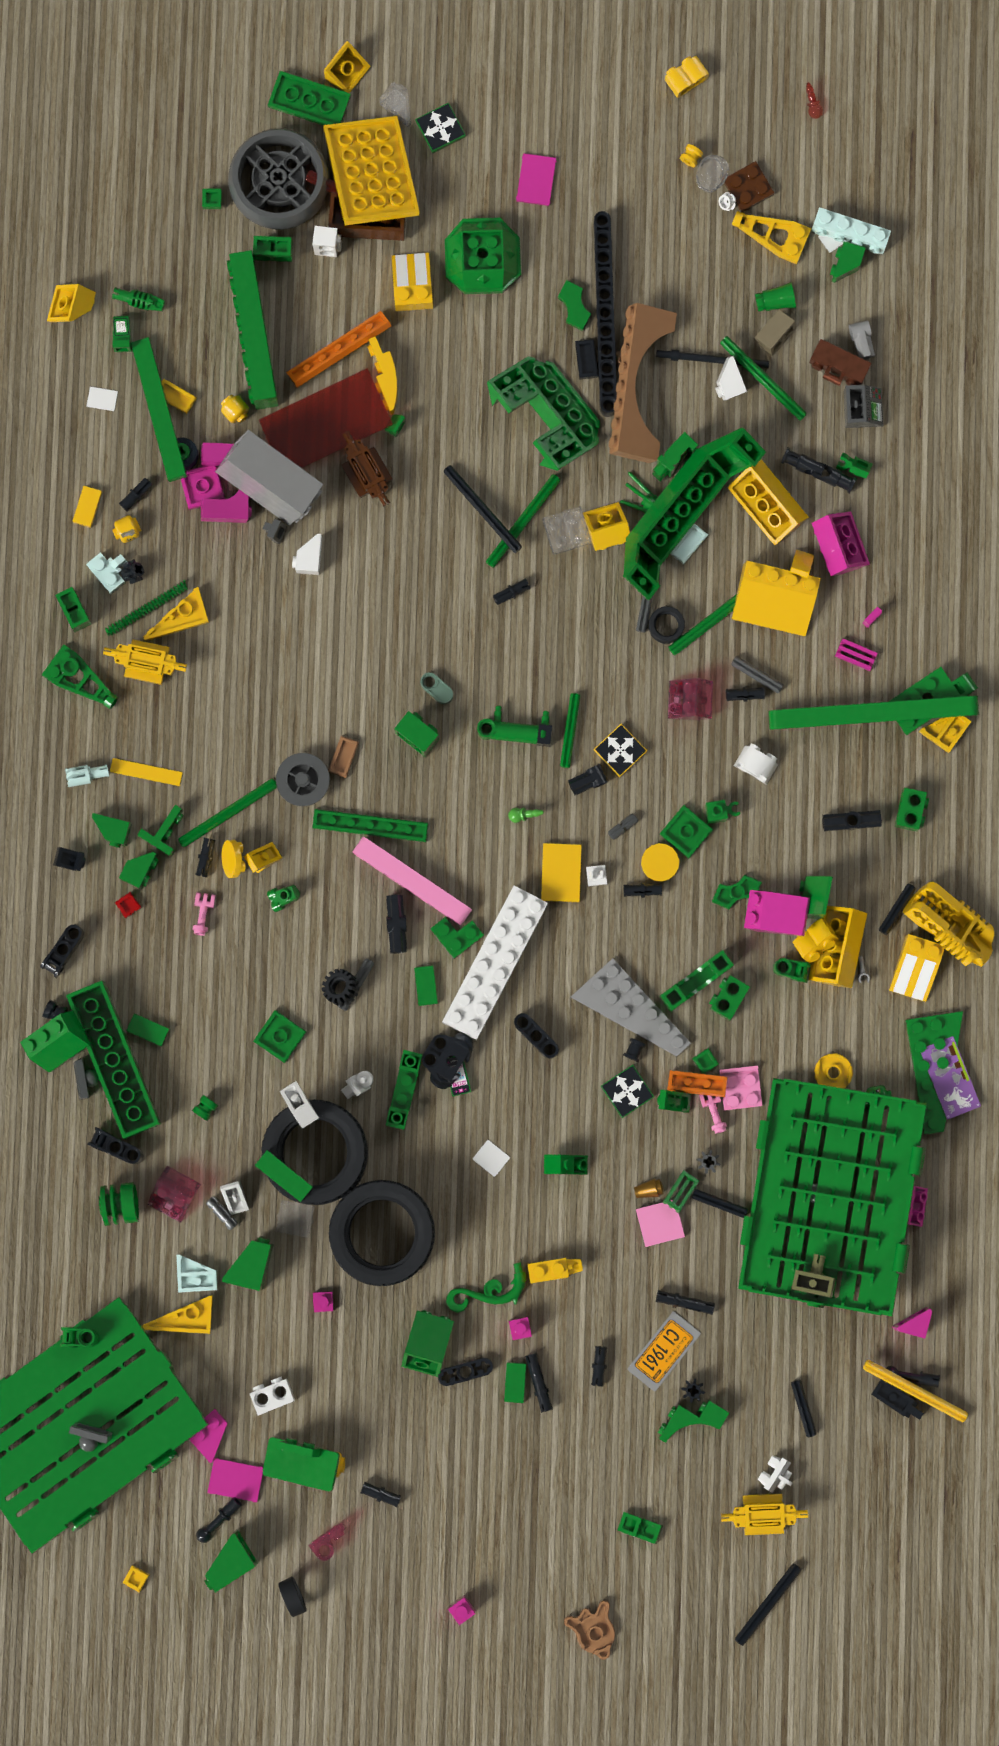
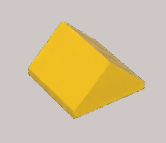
[324,41,371,93]

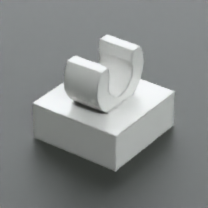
[586,865,607,887]

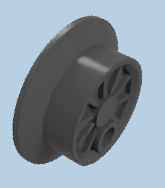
[276,753,330,806]

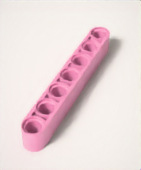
[352,837,472,926]

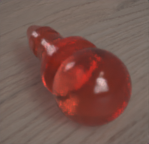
[806,82,823,119]

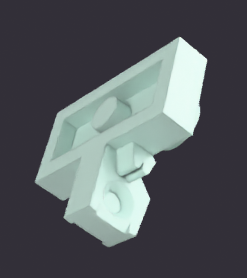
[86,552,127,594]

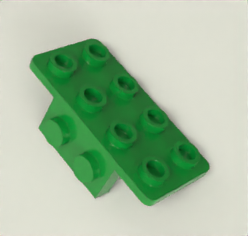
[263,1437,340,1491]

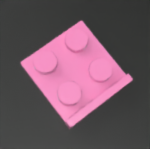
[719,1066,762,1110]
[636,1200,685,1247]

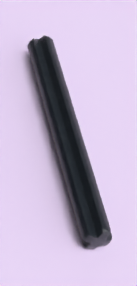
[735,1563,801,1646]

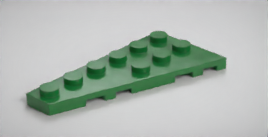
[905,1011,963,1135]

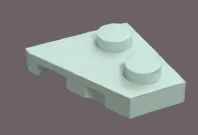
[176,1255,218,1293]

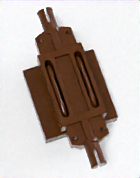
[341,431,393,507]

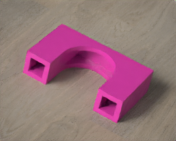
[201,443,252,523]

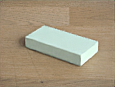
[670,523,708,564]

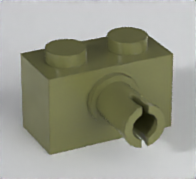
[792,1254,836,1298]

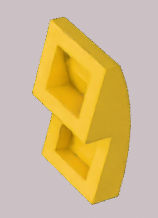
[790,549,814,578]

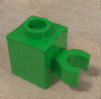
[705,800,740,824]

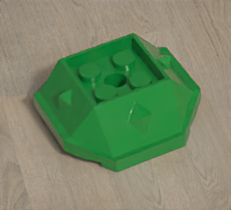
[445,218,521,294]

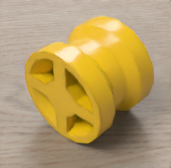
[680,144,703,168]

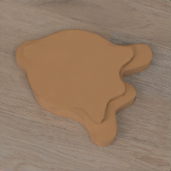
[564,1600,615,1660]

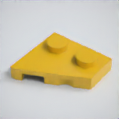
[919,716,972,753]

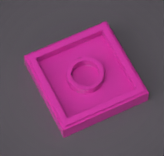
[181,466,225,510]

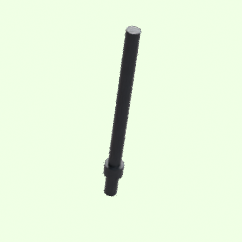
[656,349,769,368]

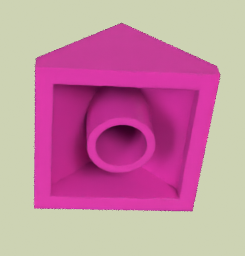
[892,1307,932,1339]

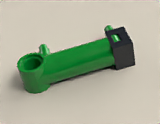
[477,705,552,747]

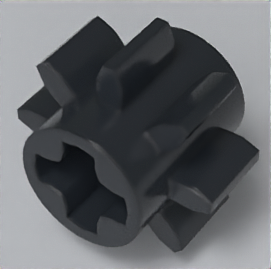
[120,559,145,584]
[681,1378,705,1403]

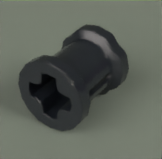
[623,1038,646,1062]

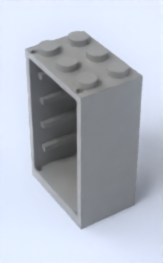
[215,430,323,525]

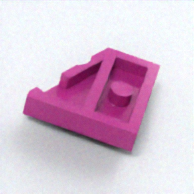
[189,1409,228,1463]

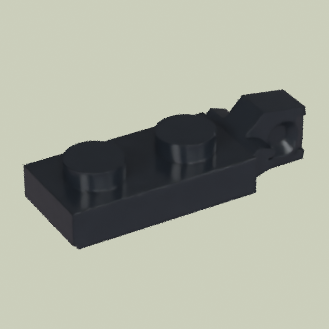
[871,1379,924,1420]

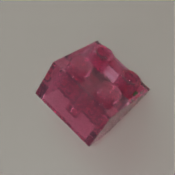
[668,678,713,720]
[148,1166,201,1223]

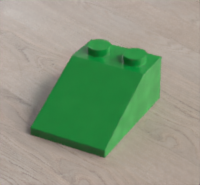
[799,876,833,920]

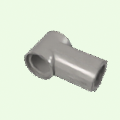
[849,320,875,360]

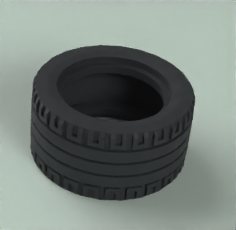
[261,1099,368,1205]
[329,1180,435,1286]

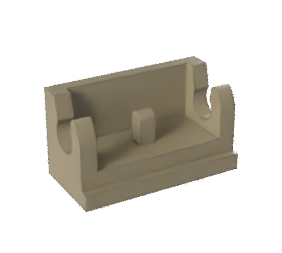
[755,310,796,356]

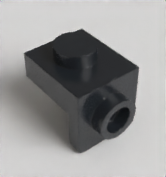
[53,847,86,871]

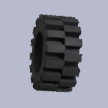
[322,969,360,1006]

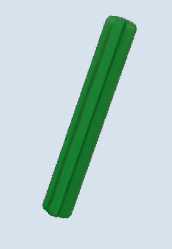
[560,693,580,768]

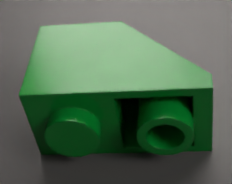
[830,241,866,283]
[119,852,159,890]
[544,1155,588,1175]

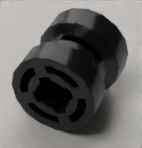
[42,1000,68,1019]

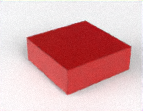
[115,892,142,918]

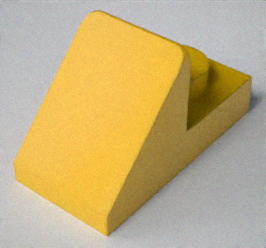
[243,842,282,873]

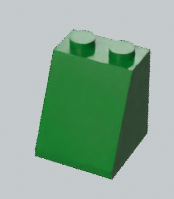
[222,1237,274,1291]
[401,1311,454,1377]
[204,1529,258,1593]

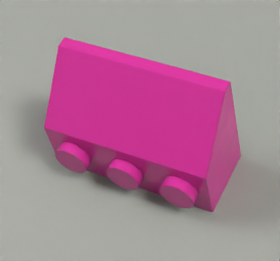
[812,511,870,576]

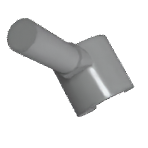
[857,957,870,983]

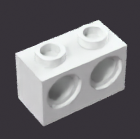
[312,226,342,257]
[250,1376,295,1415]

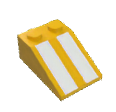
[391,253,433,311]
[889,934,945,1002]

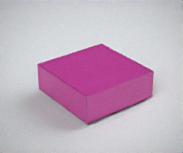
[863,606,882,628]

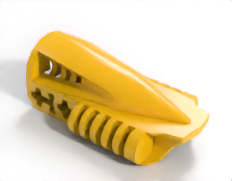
[903,882,994,967]

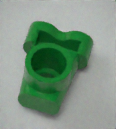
[267,885,300,912]

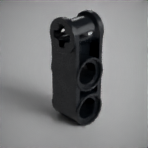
[40,925,84,978]
[87,1127,144,1165]

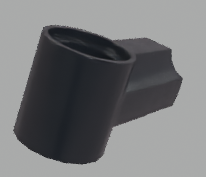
[568,764,609,796]

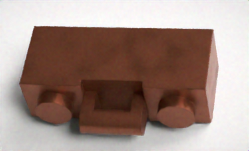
[809,339,872,386]

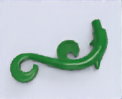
[446,1262,526,1312]

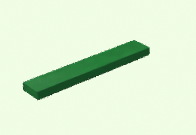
[312,809,429,843]

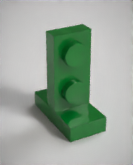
[137,805,184,857]

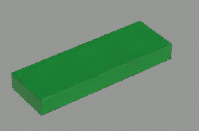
[255,1150,313,1202]

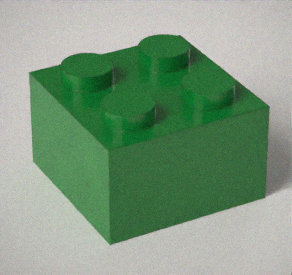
[394,711,439,757]

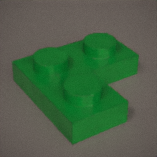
[430,917,484,959]

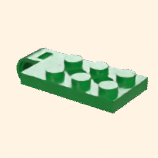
[888,667,978,736]

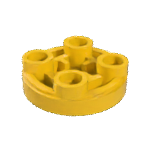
[222,840,246,878]

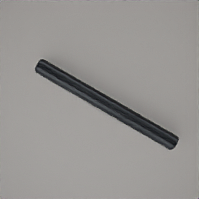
[444,465,522,553]

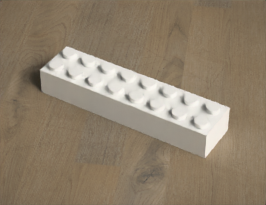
[442,886,548,1041]

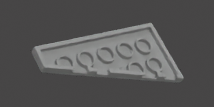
[570,958,691,1057]

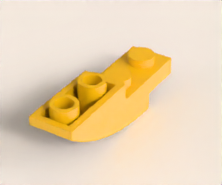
[367,336,398,415]

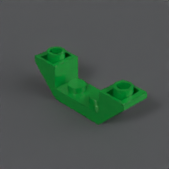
[386,1050,422,1130]

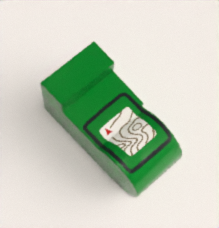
[112,316,132,352]

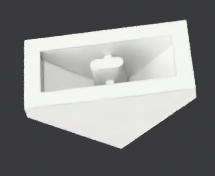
[220,1181,249,1215]

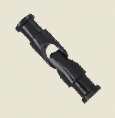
[781,447,857,494]

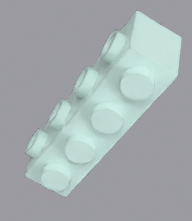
[812,207,891,254]

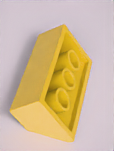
[727,459,809,545]
[808,905,868,988]

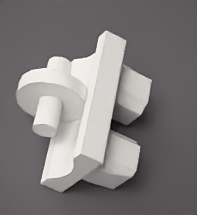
[341,1071,373,1099]
[758,1456,793,1493]

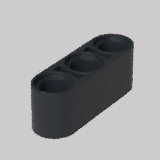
[514,1013,559,1059]

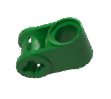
[773,958,812,983]
[60,1327,99,1348]

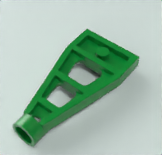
[42,644,119,709]

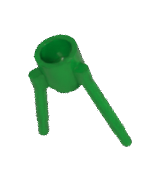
[620,472,657,513]

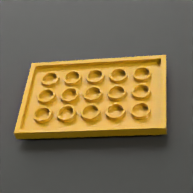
[323,116,420,225]

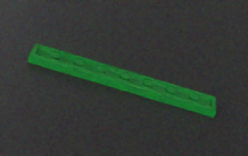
[131,337,187,482]

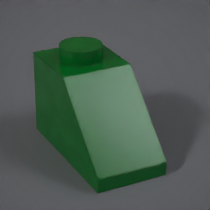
[92,813,132,848]

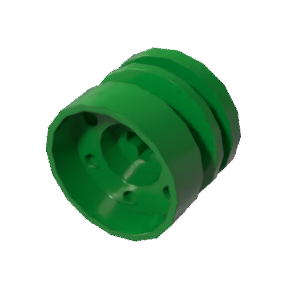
[99,1182,139,1226]

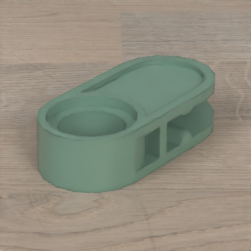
[420,672,453,704]

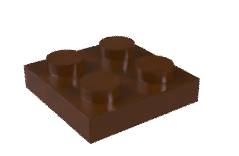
[723,161,774,212]

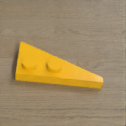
[143,587,209,641]
[142,1296,213,1334]

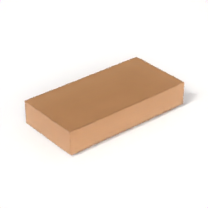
[328,736,359,778]

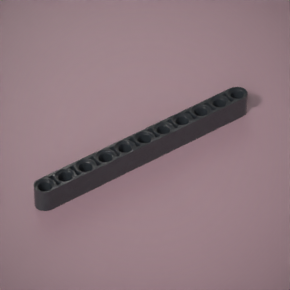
[593,211,617,417]

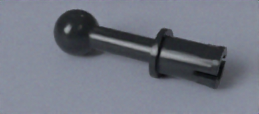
[886,1366,940,1388]
[196,1497,242,1543]

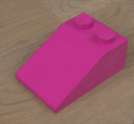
[744,890,810,936]

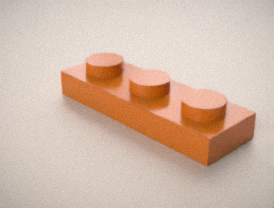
[667,1070,728,1097]

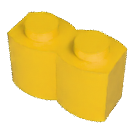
[665,56,709,98]
[793,918,838,963]

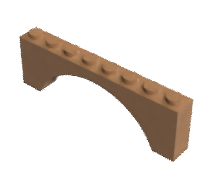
[609,303,677,463]

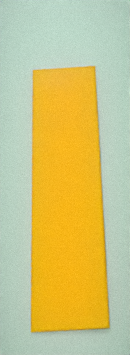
[110,758,182,786]

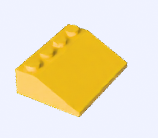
[731,561,821,637]

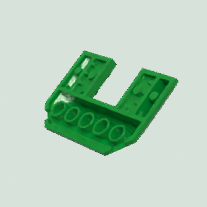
[487,356,600,471]

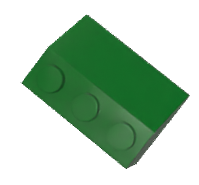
[20,1011,91,1073]

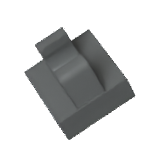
[262,519,287,544]

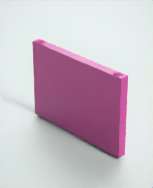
[516,153,557,206]
[207,1458,263,1502]

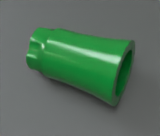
[755,282,796,312]

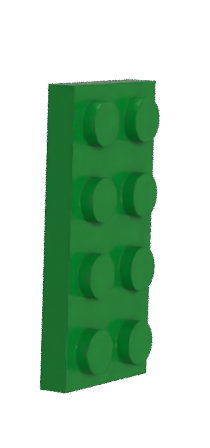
[268,71,351,126]

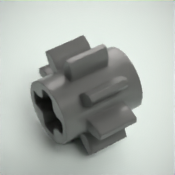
[696,1150,720,1174]

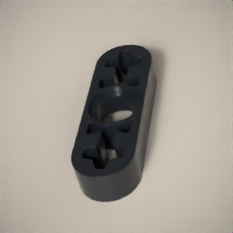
[438,1358,493,1386]

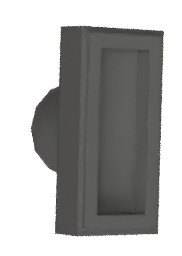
[73,1059,100,1100]
[69,1422,113,1452]

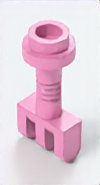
[192,892,216,936]
[699,1095,727,1134]

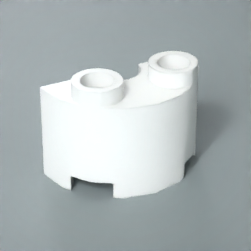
[733,743,778,785]

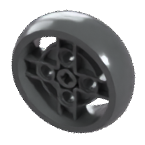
[228,128,330,230]

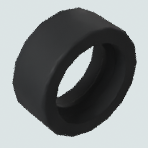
[649,606,685,644]
[278,1577,307,1617]

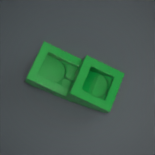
[617,1512,663,1544]

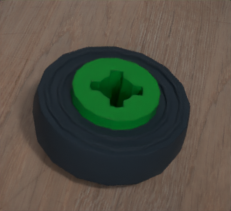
[177,437,199,471]

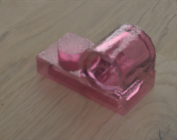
[309,1521,346,1561]

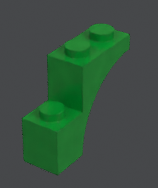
[657,1400,729,1443]

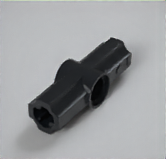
[822,810,882,832]
[386,895,407,954]

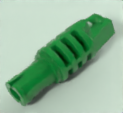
[112,287,165,312]

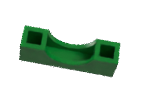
[659,950,734,1012]

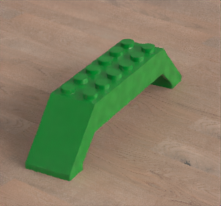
[623,427,766,600]

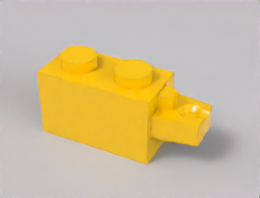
[527,1257,583,1283]

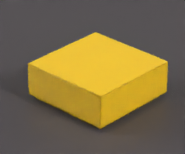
[123,1565,150,1592]

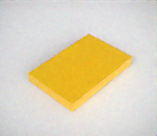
[541,843,581,902]

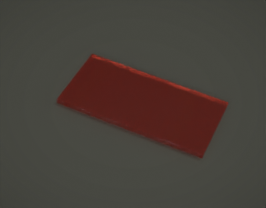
[259,368,393,468]

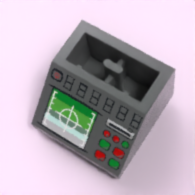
[843,385,884,428]

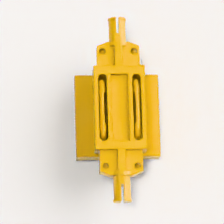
[103,639,187,685]
[721,1493,808,1535]

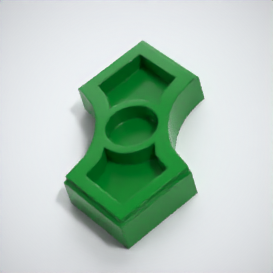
[558,280,591,331]
[712,875,762,910]

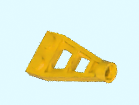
[732,211,811,264]

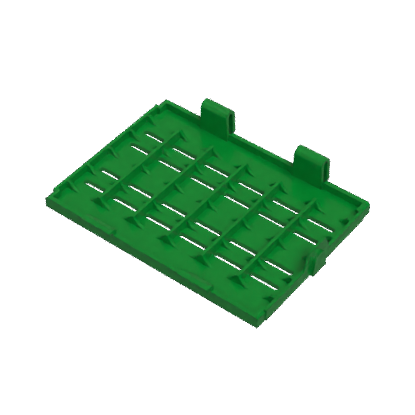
[738,1078,927,1316]
[0,1297,209,1554]

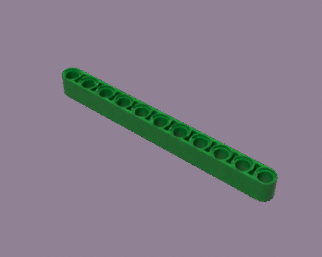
[768,696,979,730]

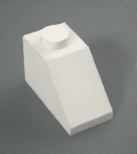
[715,356,747,400]
[292,534,322,575]
[280,1081,319,1128]

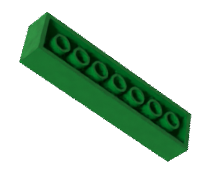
[227,250,279,410]
[66,981,161,1139]

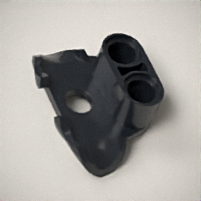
[422,1033,473,1089]

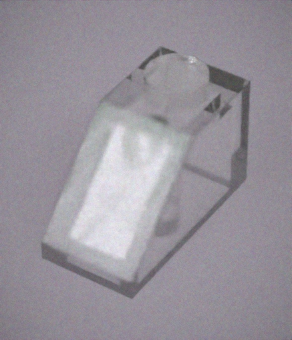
[379,82,411,128]

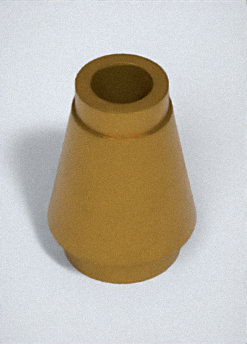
[634,1178,664,1198]

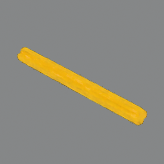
[863,1360,968,1422]

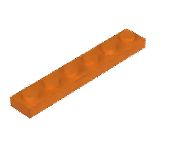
[286,311,391,388]

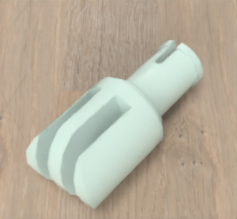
[65,764,109,787]

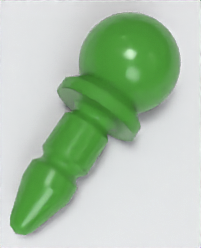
[508,808,544,823]

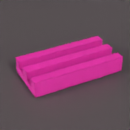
[835,638,878,671]

